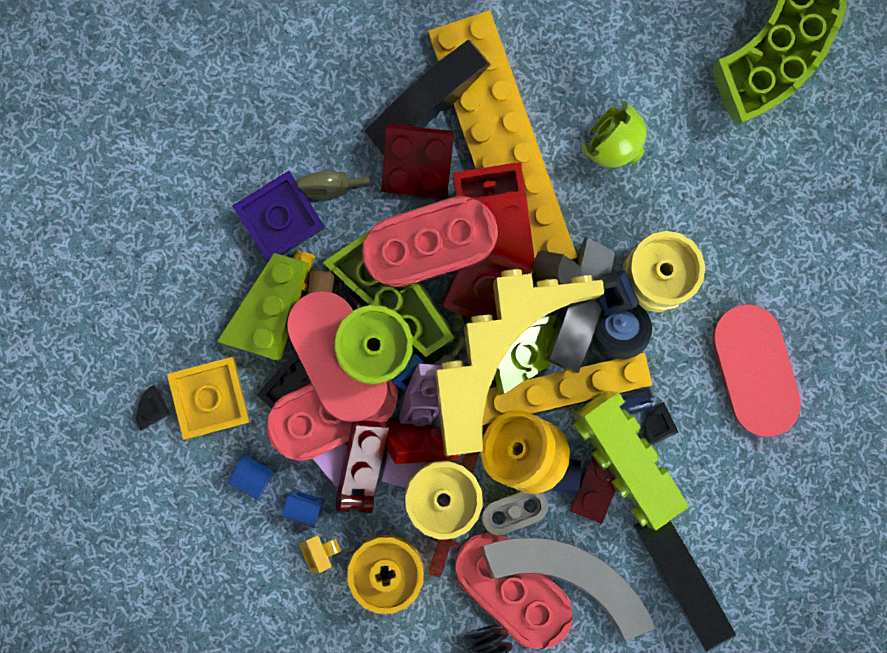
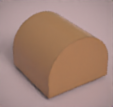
[307,270,340,295]

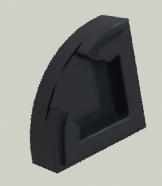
[136,385,171,431]
[644,402,679,445]

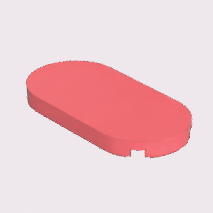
[362,196,498,287]
[287,291,387,422]
[712,304,801,437]
[267,380,398,461]
[455,532,572,649]

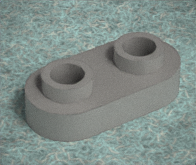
[482,491,548,535]

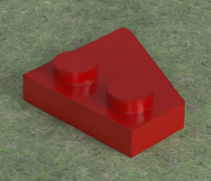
[385,418,460,465]

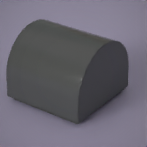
[533,250,583,285]

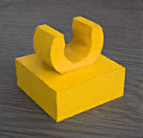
[298,536,341,575]

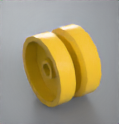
[480,410,570,494]
[348,534,424,614]

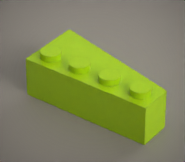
[322,229,458,357]
[572,391,689,531]

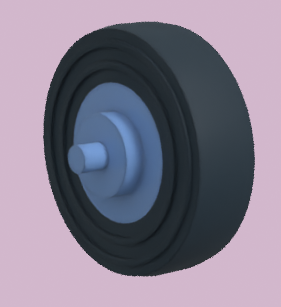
[592,305,652,359]

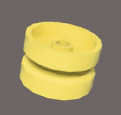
[622,231,705,313]
[404,460,483,540]

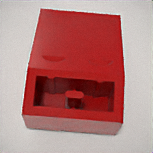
[453,162,535,269]

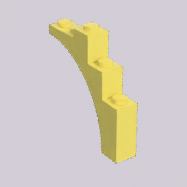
[434,269,604,456]

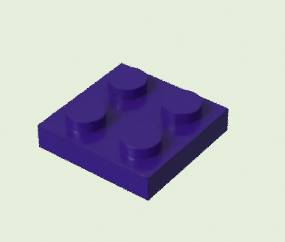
[232,171,325,262]

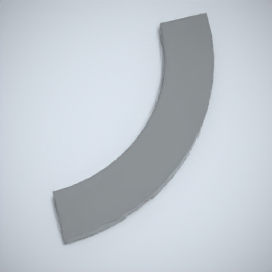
[480,538,656,641]

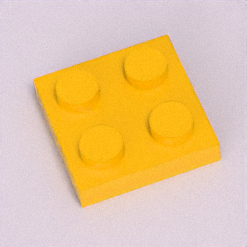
[167,357,251,440]

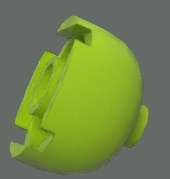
[581,100,647,169]

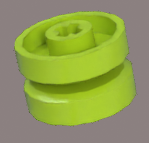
[334,305,413,385]

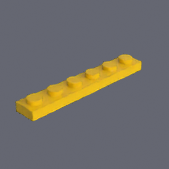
[482,353,652,425]

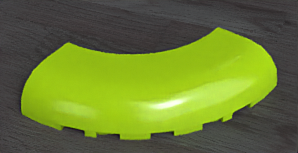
[711,0,847,124]

